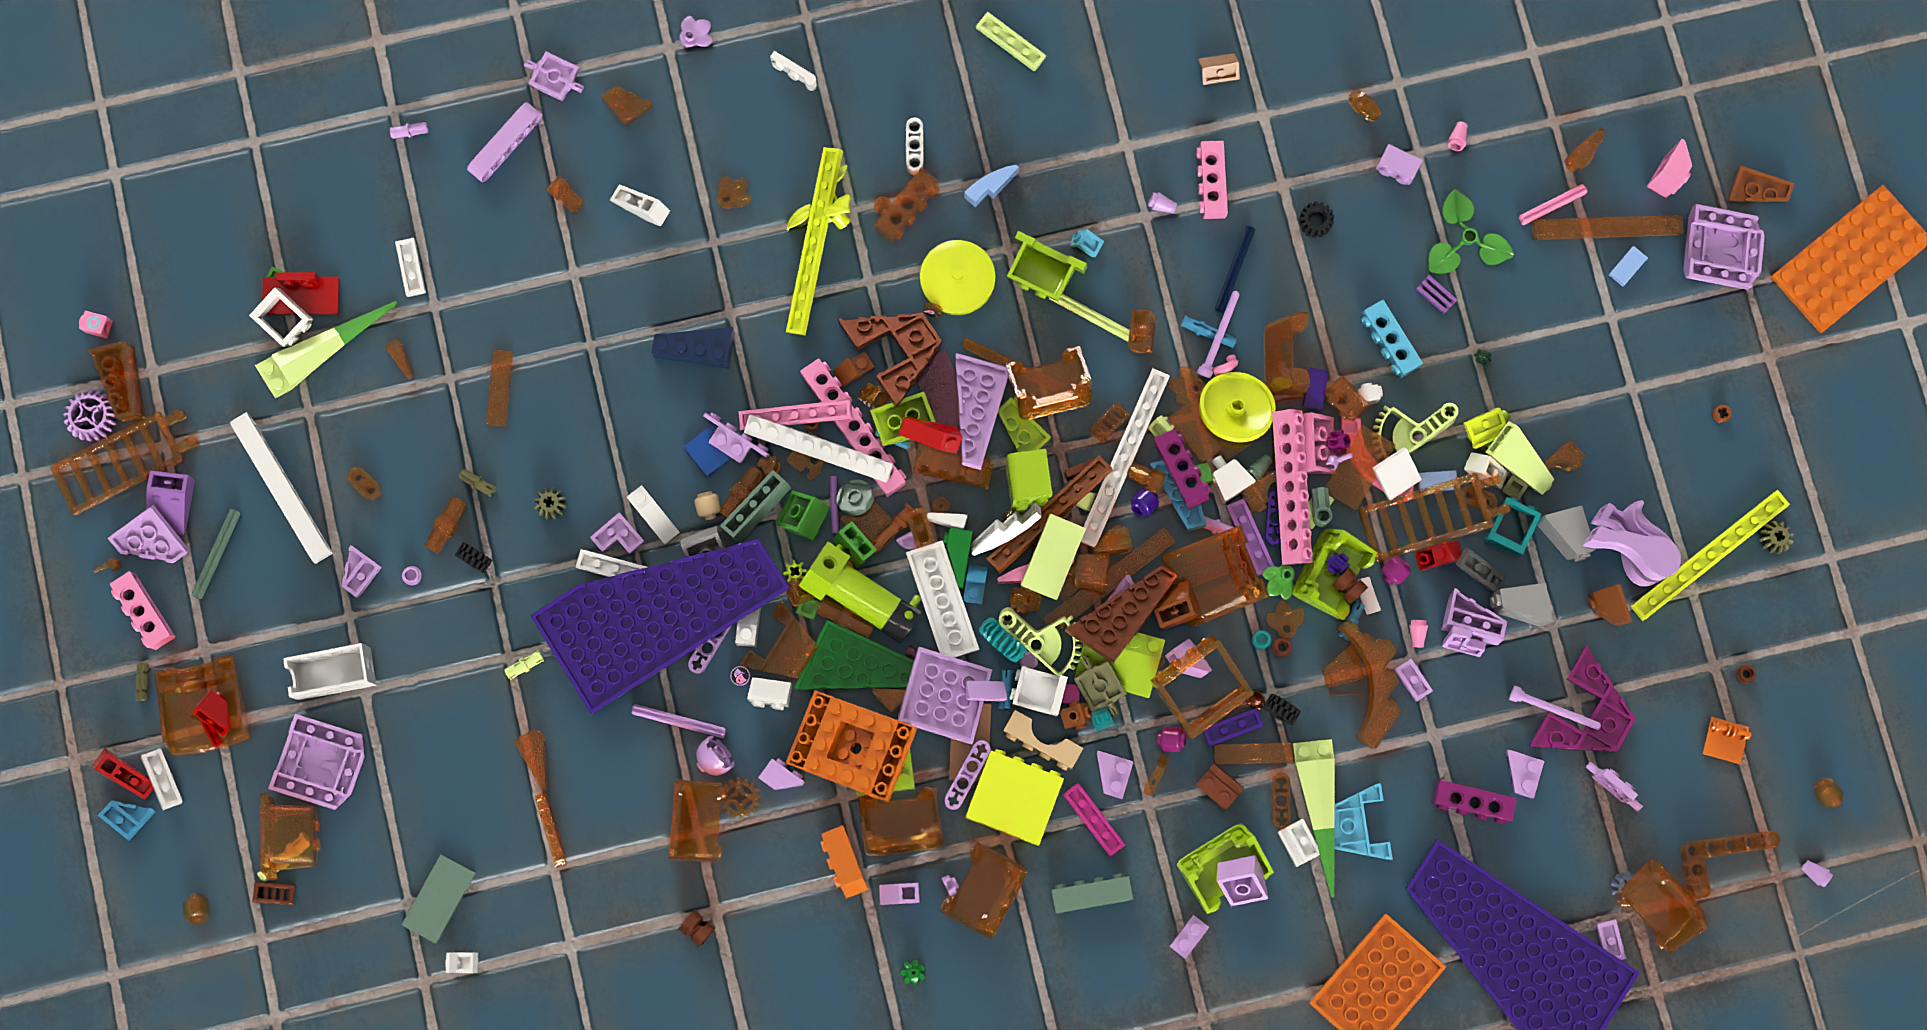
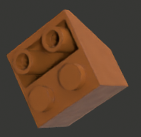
[1154,580,1202,629]

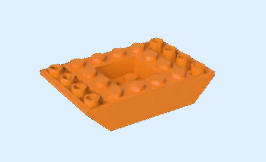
[786,690,917,802]

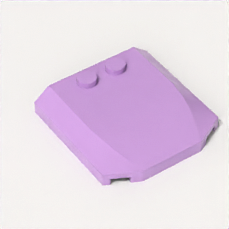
[1683,204,1765,290]
[268,714,365,810]

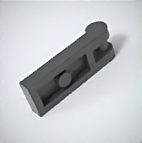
[1456,548,1505,593]

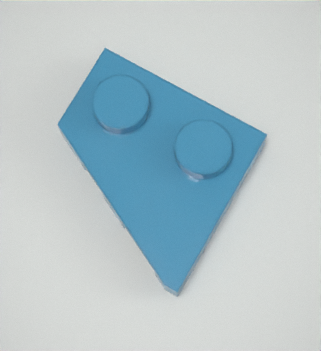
[98,800,155,841]

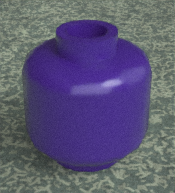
[1131,488,1159,517]

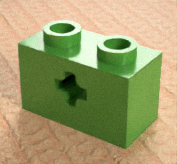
[832,521,877,568]

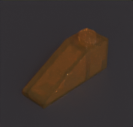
[513,728,549,792]

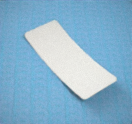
[1358,576,1381,615]

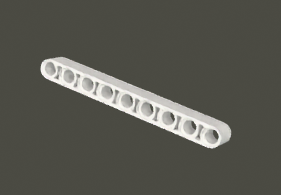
[230,412,333,564]

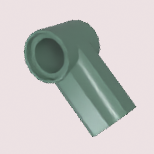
[1311,487,1332,528]

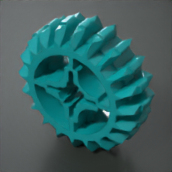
[979,617,1027,662]

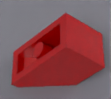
[192,690,231,737]

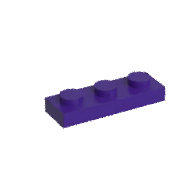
[1202,708,1264,747]

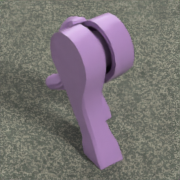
[1582,500,1681,587]

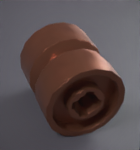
[1332,568,1368,604]
[678,910,716,947]

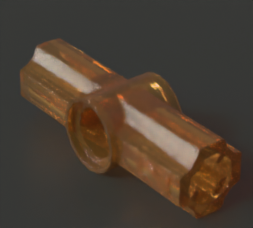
[719,465,765,519]
[424,496,468,554]
[816,598,875,638]

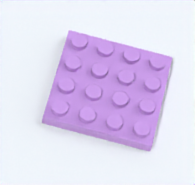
[898,647,992,744]

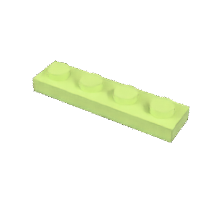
[976,12,1046,72]

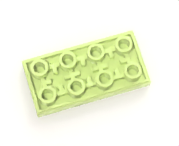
[1021,514,1086,600]

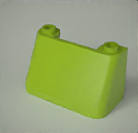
[1292,529,1378,620]
[1177,824,1274,914]

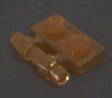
[786,431,826,481]

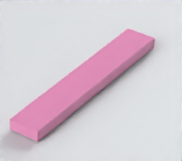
[738,399,853,431]

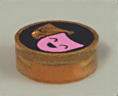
[923,303,943,317]

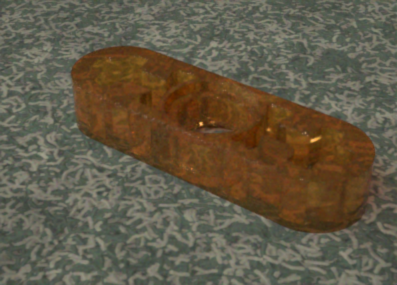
[1271,772,1291,829]

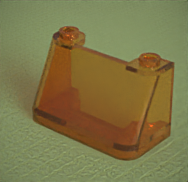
[1264,312,1310,397]
[1006,346,1093,420]
[669,780,726,862]
[859,787,943,856]
[940,842,1027,938]
[1617,857,1708,954]

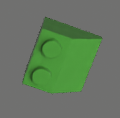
[775,490,830,541]

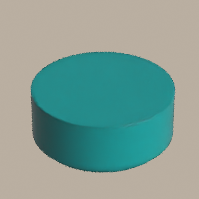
[1251,630,1271,650]

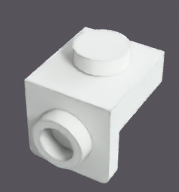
[445,953,478,973]

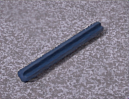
[1215,226,1255,313]

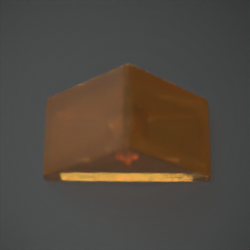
[872,688,906,714]

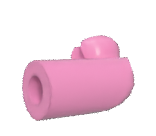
[1213,355,1238,376]

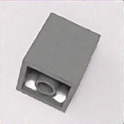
[1537,505,1596,562]
[1490,583,1553,626]

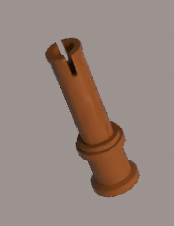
[872,503,919,555]

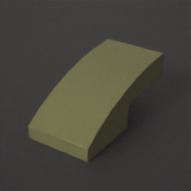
[1502,473,1528,500]

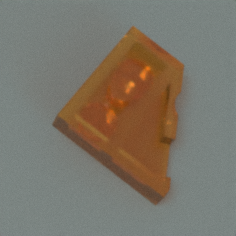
[601,86,653,126]

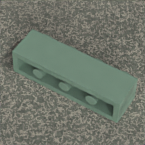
[720,470,791,544]
[1051,873,1133,914]

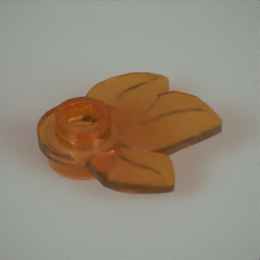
[717,175,752,208]
[1167,367,1205,404]
[1266,600,1305,639]

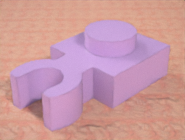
[942,875,959,896]

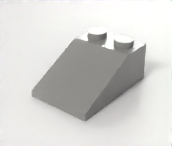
[681,526,726,557]

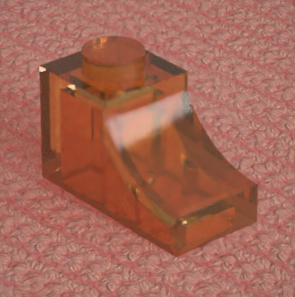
[1544,439,1586,472]
[1239,471,1277,513]

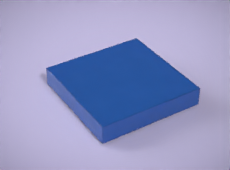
[684,423,732,477]

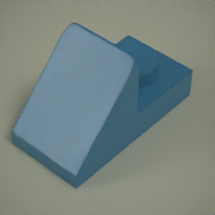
[963,564,988,605]

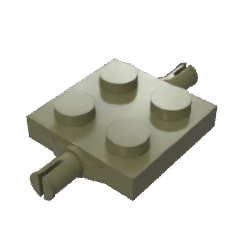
[1074,655,1127,716]

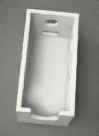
[283,643,377,700]

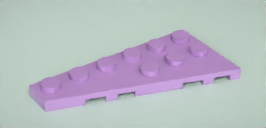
[955,353,1011,470]

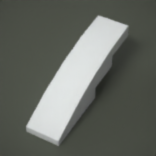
[971,503,1042,555]

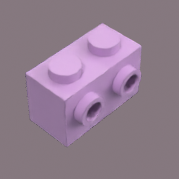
[1376,144,1422,185]

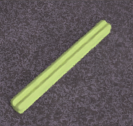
[1049,294,1134,342]

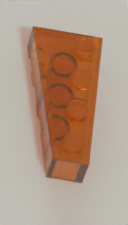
[914,444,994,490]

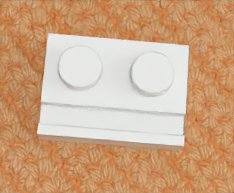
[1277,819,1320,867]

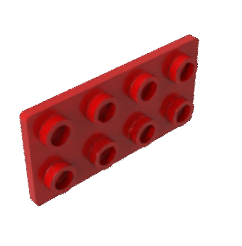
[262,272,339,315]

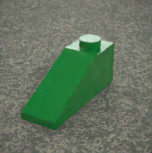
[944,527,973,590]

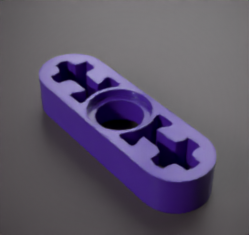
[1265,490,1281,546]

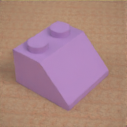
[1217,855,1268,906]

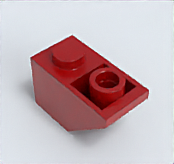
[1415,541,1462,571]

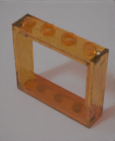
[1150,635,1254,739]

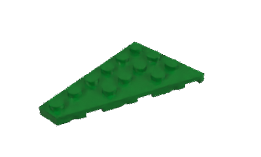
[794,620,914,690]

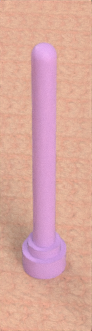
[1197,291,1240,379]
[1509,685,1601,730]

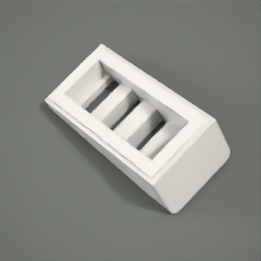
[927,513,968,530]

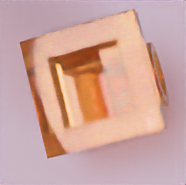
[858,383,889,409]

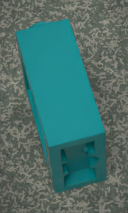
[1484,497,1542,557]

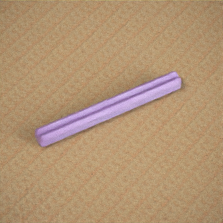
[632,704,726,738]

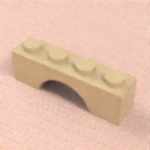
[1003,710,1083,771]

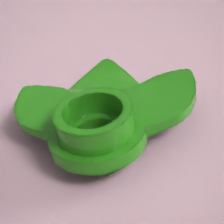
[1262,565,1295,600]

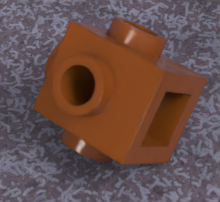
[1059,701,1093,730]

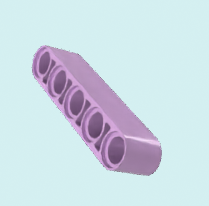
[467,102,542,182]

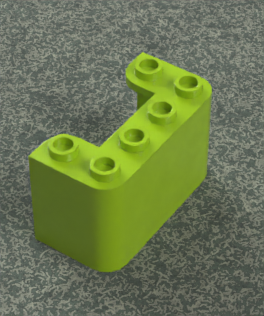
[1005,449,1052,515]

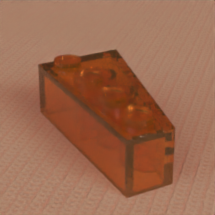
[88,341,145,423]

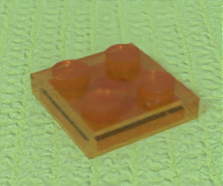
[840,501,893,543]

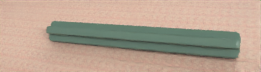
[192,509,241,599]

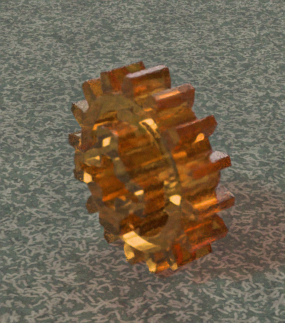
[719,777,762,820]

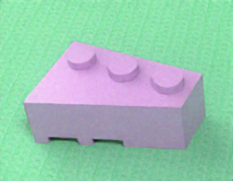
[1441,588,1507,646]

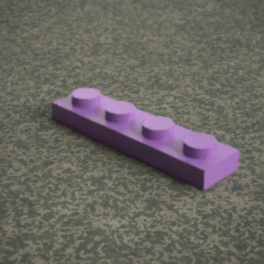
[1226,498,1274,576]

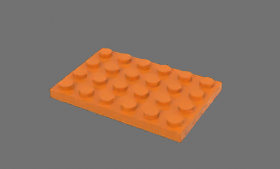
[1309,913,1446,1030]

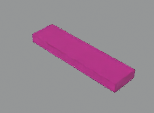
[1062,783,1125,857]

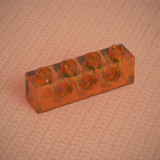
[874,168,940,243]

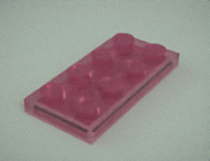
[917,349,959,427]

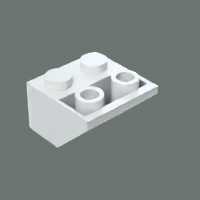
[747,677,792,710]

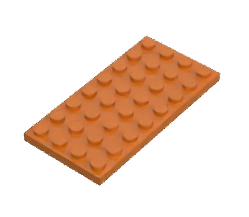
[1771,185,1927,334]

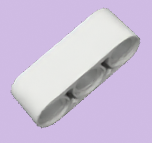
[906,117,923,175]

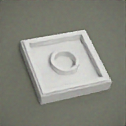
[1373,447,1422,500]

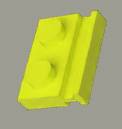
[1464,408,1506,449]

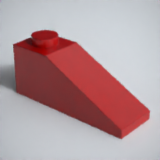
[898,416,963,454]
[93,748,154,800]

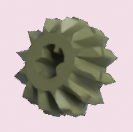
[534,487,567,520]
[1759,521,1794,554]

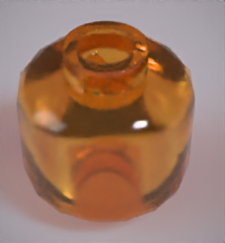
[1813,778,1844,808]
[182,893,210,924]

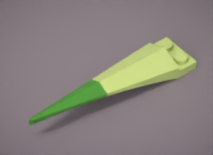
[255,301,398,399]
[1292,739,1335,898]

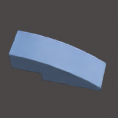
[964,165,1019,207]

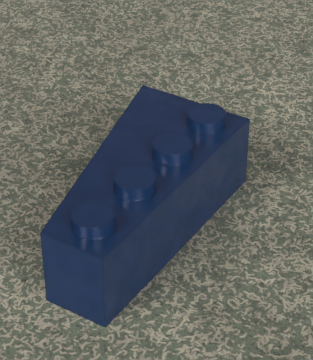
[651,327,735,369]

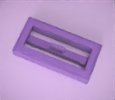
[1416,275,1457,314]

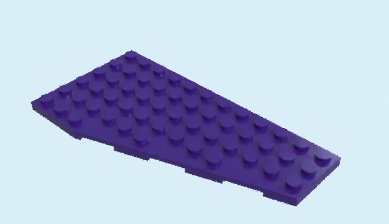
[530,539,790,714]
[1405,839,1640,1030]

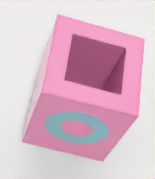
[79,311,113,339]

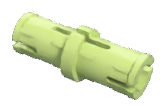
[504,650,545,680]

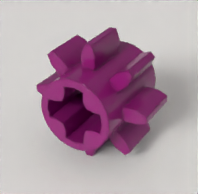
[1327,430,1351,454]

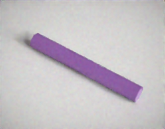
[829,476,839,534]

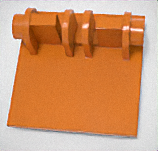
[1702,716,1751,765]

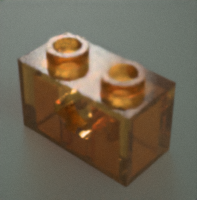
[1128,310,1156,353]
[1324,377,1370,421]

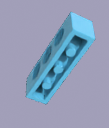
[1361,300,1423,379]

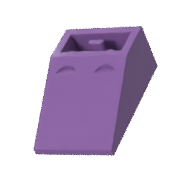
[146,470,195,535]

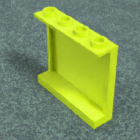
[965,749,1064,846]

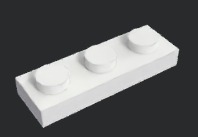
[395,238,426,297]
[141,748,183,810]

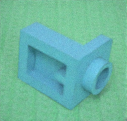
[1070,229,1104,258]

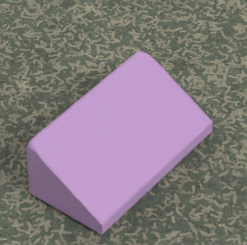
[966,681,1007,701]

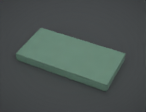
[402,855,476,944]

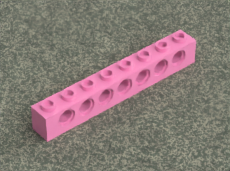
[800,358,907,497]
[1272,409,1313,565]

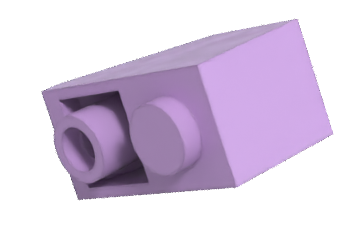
[1165,638,1212,678]
[758,758,805,790]
[879,883,919,905]

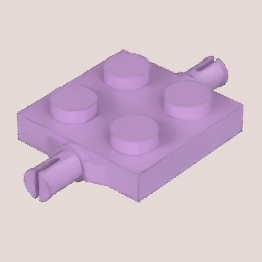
[524,52,584,101]
[1586,761,1643,812]

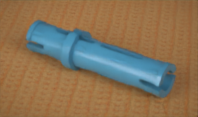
[1181,315,1237,349]

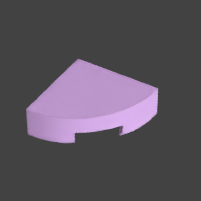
[896,530,922,550]

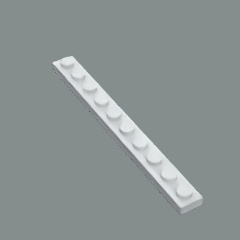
[1081,368,1170,548]

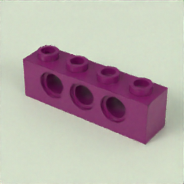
[1154,428,1210,509]
[1432,780,1517,825]

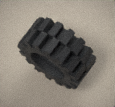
[1299,201,1335,238]
[455,542,493,573]
[1263,693,1301,726]

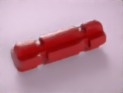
[198,718,223,748]

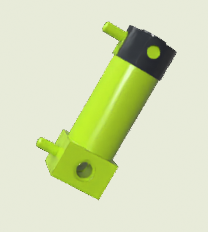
[799,542,921,643]

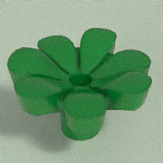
[900,959,926,986]

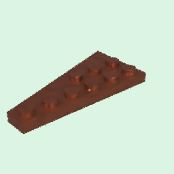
[1065,565,1178,664]

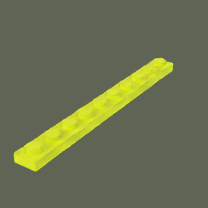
[786,147,843,336]
[1630,490,1790,621]

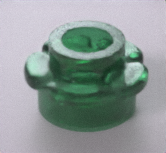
[1473,349,1492,365]

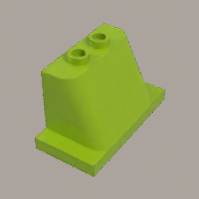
[1007,231,1087,301]

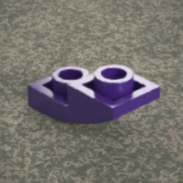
[1302,367,1328,410]

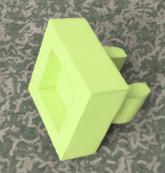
[1148,415,1174,437]

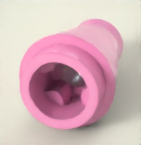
[1448,122,1468,151]
[1409,620,1428,647]

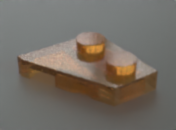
[1322,643,1365,688]

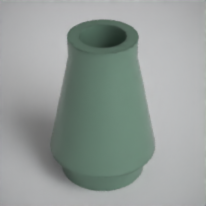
[1246,454,1272,482]

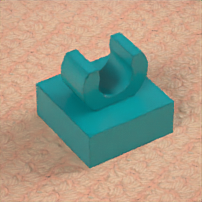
[1092,707,1114,732]

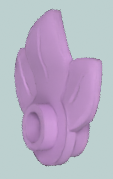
[680,16,713,47]

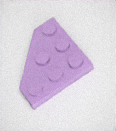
[108,505,190,563]

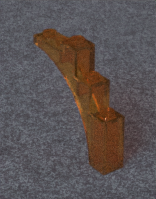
[1337,621,1402,749]

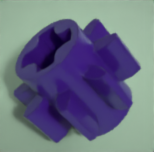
[1326,552,1350,576]

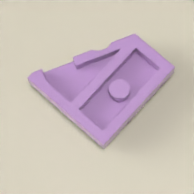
[1506,749,1544,799]
[1096,751,1133,799]

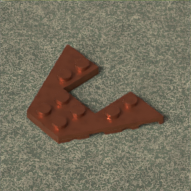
[838,313,942,407]

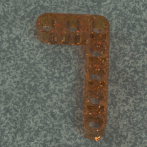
[1680,831,1780,899]

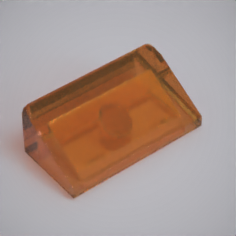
[905,505,935,549]

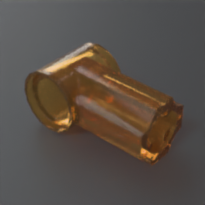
[546,175,584,213]
[1127,462,1167,494]

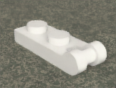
[770,51,817,91]

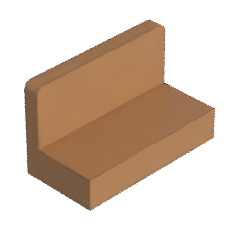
[1198,53,1240,85]

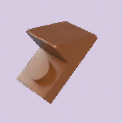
[833,351,875,388]

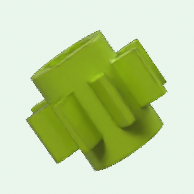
[783,560,808,585]

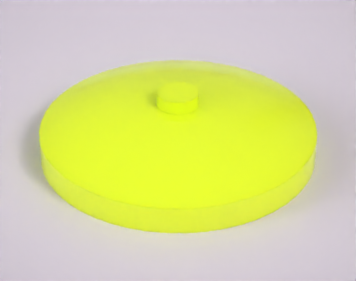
[920,240,995,315]
[1199,372,1276,442]

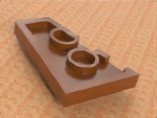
[1727,166,1795,202]

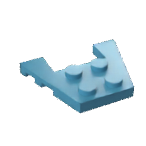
[1334,783,1393,860]

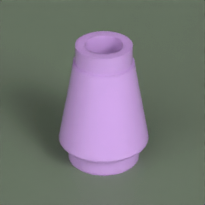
[1148,192,1177,214]
[1801,860,1833,887]

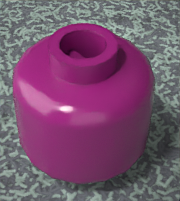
[1382,556,1411,585]
[1157,726,1187,752]

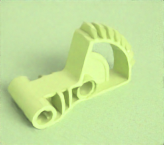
[1372,403,1458,459]
[999,607,1082,676]

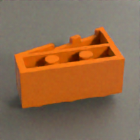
[820,825,868,898]

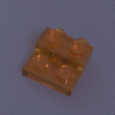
[1564,127,1607,172]

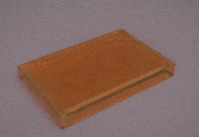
[1168,396,1232,463]

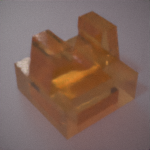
[757,456,781,476]

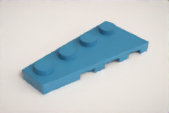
[1150,460,1207,531]

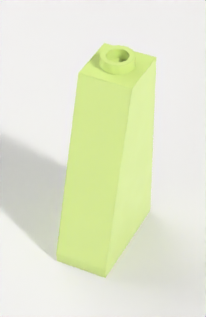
[1485,421,1554,495]

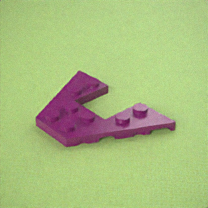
[1529,646,1636,752]

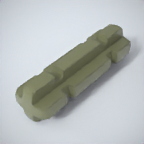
[135,663,149,701]

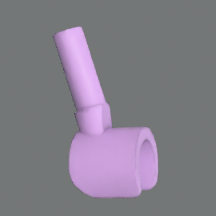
[1326,453,1353,470]

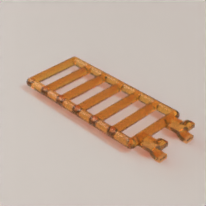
[51,409,200,515]
[1359,473,1511,562]

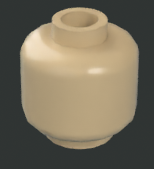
[694,491,721,520]

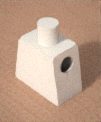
[1212,455,1256,504]

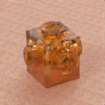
[1010,586,1042,614]

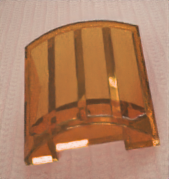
[1162,525,1270,627]
[154,654,251,755]

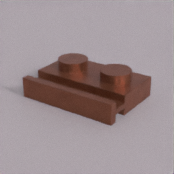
[1196,763,1244,810]

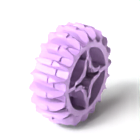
[63,390,118,441]

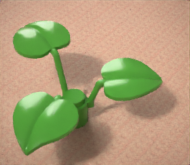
[1428,189,1514,274]

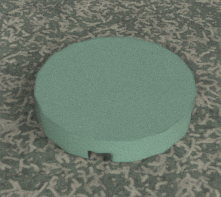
[836,479,874,516]

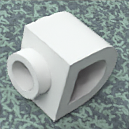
[1358,383,1383,406]

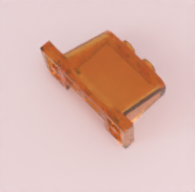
[260,793,320,880]

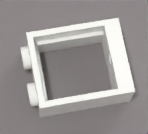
[249,287,314,347]

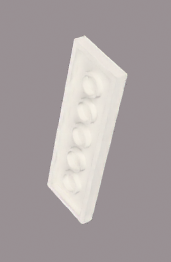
[906,540,979,658]

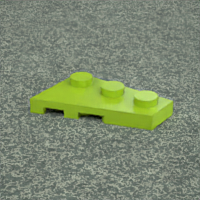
[998,398,1051,452]

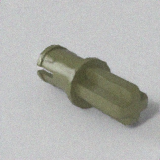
[459,469,497,497]

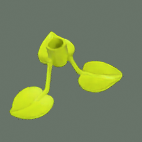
[787,164,851,231]

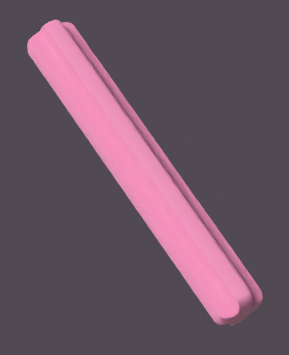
[1519,184,1587,225]

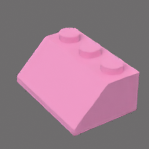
[1647,139,1692,198]
[1303,412,1336,474]

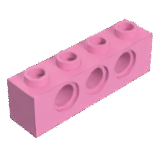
[1196,141,1228,219]
[110,571,176,650]

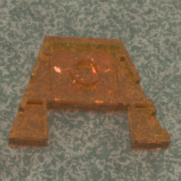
[740,601,818,679]

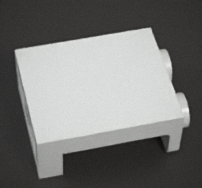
[1010,665,1068,716]

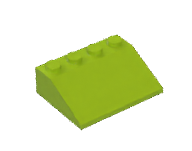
[1075,633,1165,698]

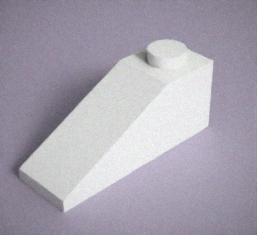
[610,184,670,226]
[627,485,680,544]
[735,607,761,647]

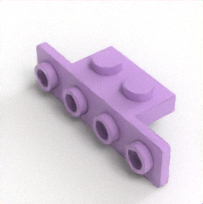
[703,412,771,463]

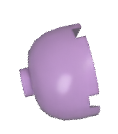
[696,736,734,776]

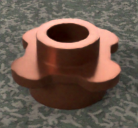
[1245,690,1265,710]

